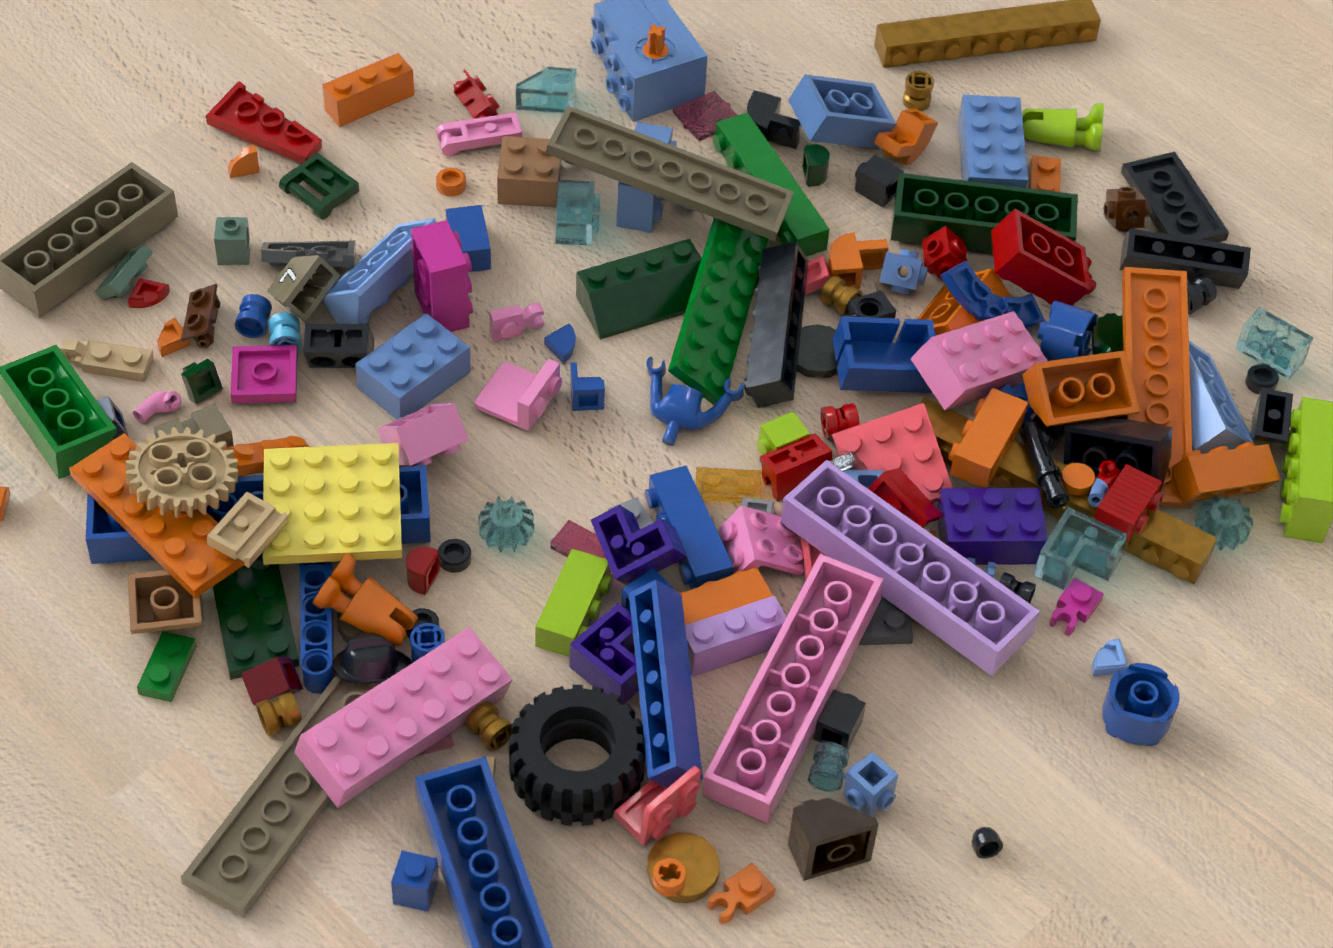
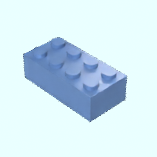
[958,95,1028,188]

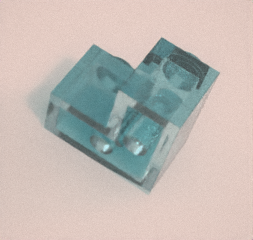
[1034,507,1128,590]

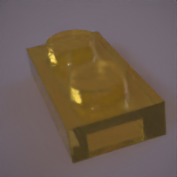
[695,467,761,503]

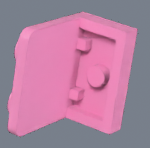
[475,358,562,431]
[719,505,804,575]

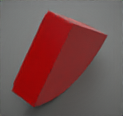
[128,278,170,308]

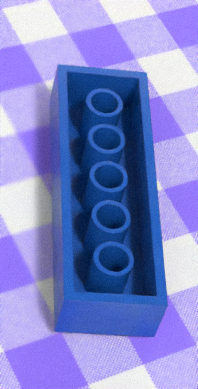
[415,756,553,948]

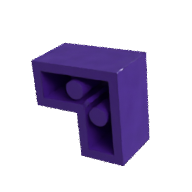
[591,505,688,585]
[569,603,639,706]

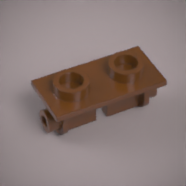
[181,284,221,349]

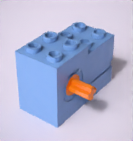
[590,0,708,122]

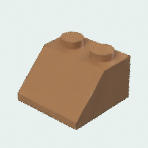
[128,570,204,634]

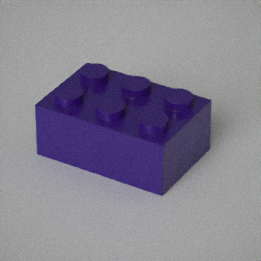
[937,488,1048,565]

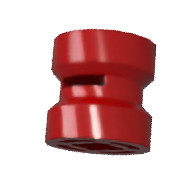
[820,403,860,439]

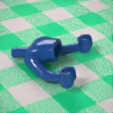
[646,357,744,446]

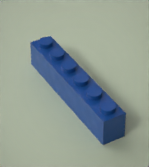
[629,580,703,788]

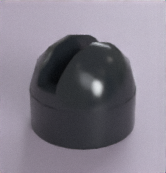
[971,827,1003,859]

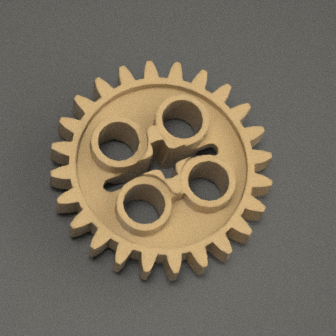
[126,427,238,518]

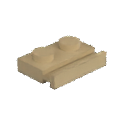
[207,492,289,568]

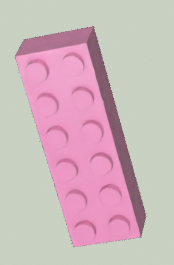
[294,627,513,808]

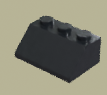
[1064,417,1173,493]

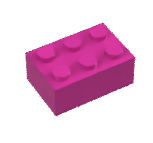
[411,220,473,332]

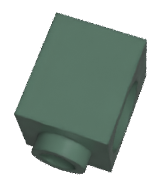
[214,217,251,265]

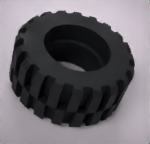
[509,685,646,826]

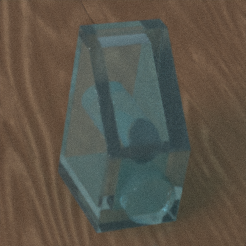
[516,67,577,113]

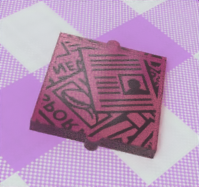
[673,91,737,141]

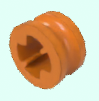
[652,858,686,897]

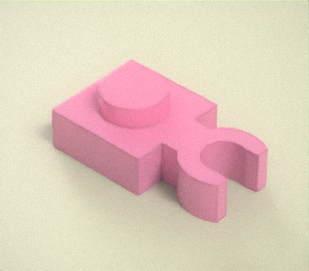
[489,303,544,341]

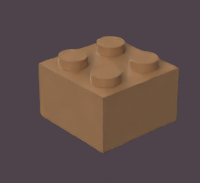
[497,136,562,207]

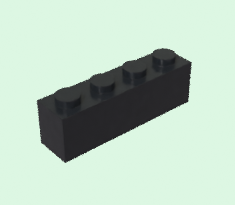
[1120,228,1251,289]

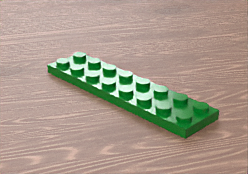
[668,218,768,405]

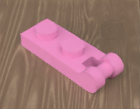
[436,112,522,156]

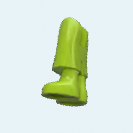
[1022,103,1104,151]

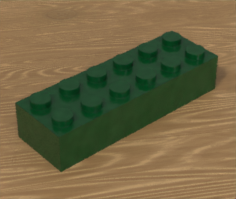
[890,173,1078,253]

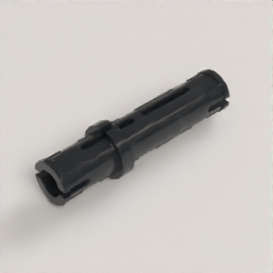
[1019,422,1070,508]

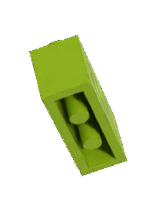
[535,549,614,657]

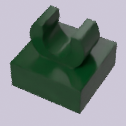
[181,358,223,404]

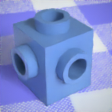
[879,249,928,295]
[843,752,898,816]

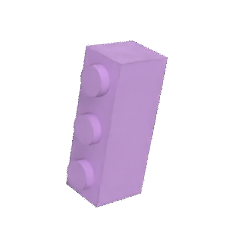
[685,596,787,677]

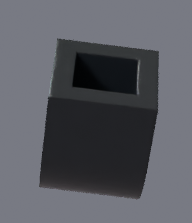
[746,90,801,149]

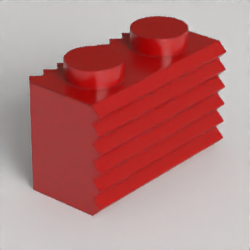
[1093,464,1164,542]

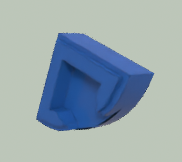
[544,323,576,363]

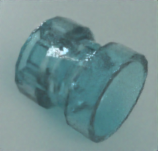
[808,742,849,791]

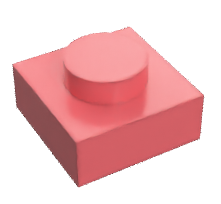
[805,256,831,295]

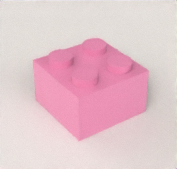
[377,403,469,466]

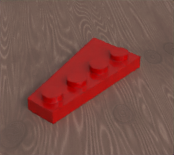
[206,81,322,164]

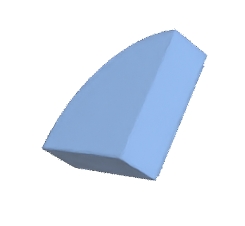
[1092,638,1128,676]

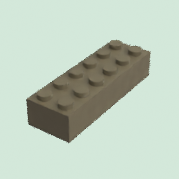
[0,162,178,318]

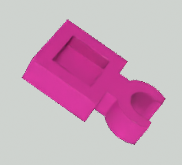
[1050,578,1104,636]

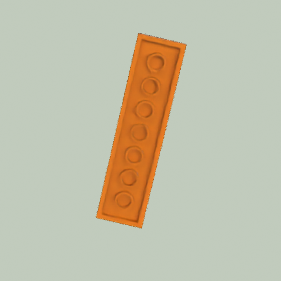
[1122,267,1194,509]

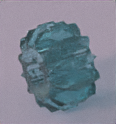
[1195,494,1253,551]
[478,496,534,553]

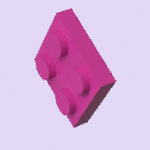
[230,345,298,404]

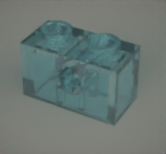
[555,180,600,246]
[1236,307,1314,380]

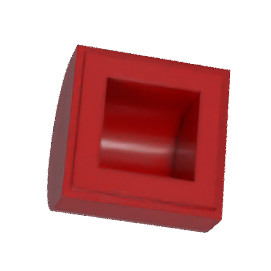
[406,546,440,595]

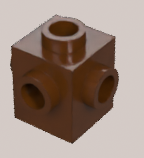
[1103,187,1149,232]

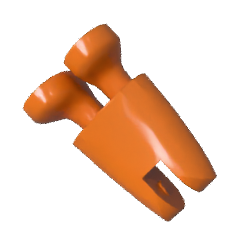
[312,553,418,646]

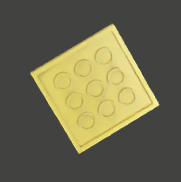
[263,443,402,565]

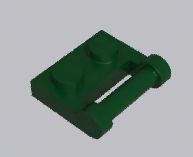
[279,153,359,220]

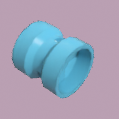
[268,312,302,352]

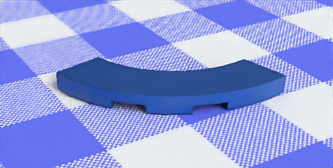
[941,261,1045,328]

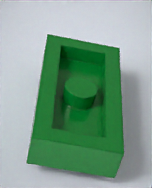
[137,631,197,702]

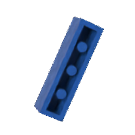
[645,465,734,590]

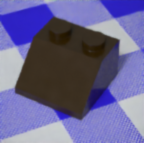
[788,798,879,881]

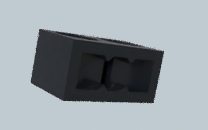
[303,324,375,368]

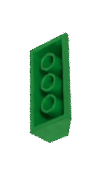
[0,345,117,479]

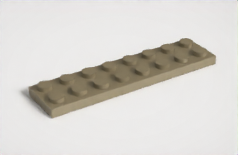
[546,105,794,241]
[181,674,381,917]

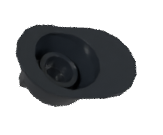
[333,633,413,684]

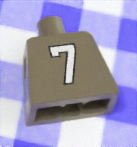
[268,255,341,322]

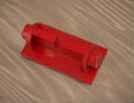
[454,69,500,119]

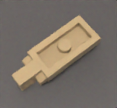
[60,340,154,382]

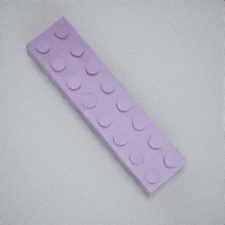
[781,460,1040,676]

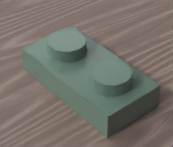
[95,244,153,300]

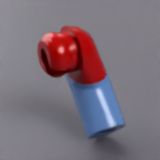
[1088,460,1120,507]

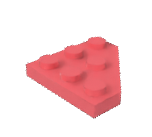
[832,403,953,503]

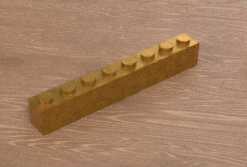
[874,0,1101,68]

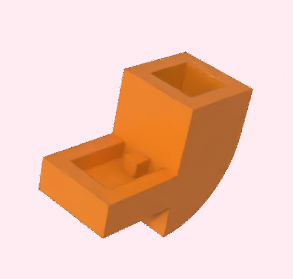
[874,109,939,165]
[828,232,889,289]

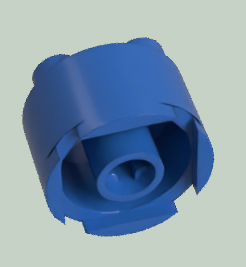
[1037,300,1098,361]
[1102,663,1180,746]

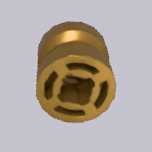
[902,71,934,111]
[820,275,863,316]
[256,691,302,737]
[465,701,513,751]

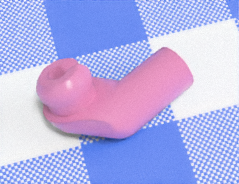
[133,391,181,423]

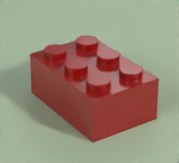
[991,209,1090,306]

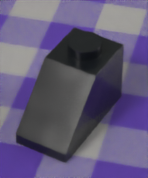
[1250,387,1293,445]

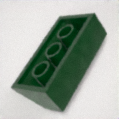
[576,239,701,339]

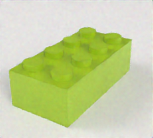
[1279,397,1333,543]

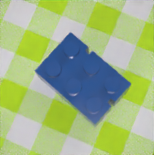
[833,316,935,393]

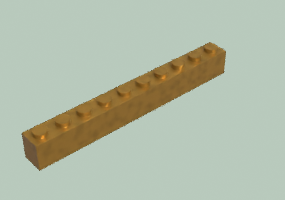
[919,397,1217,584]

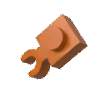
[707,862,776,924]

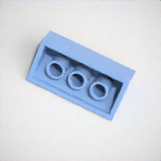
[322,218,437,324]
[1189,341,1256,454]

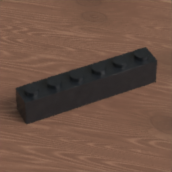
[744,241,809,408]

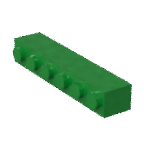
[713,113,830,257]

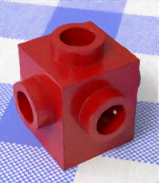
[922,226,968,282]

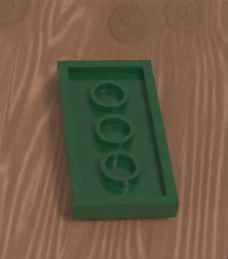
[213,552,300,680]

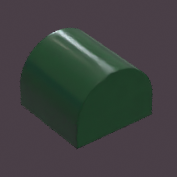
[802,144,830,187]

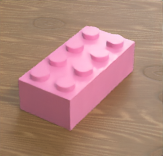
[911,311,1047,411]

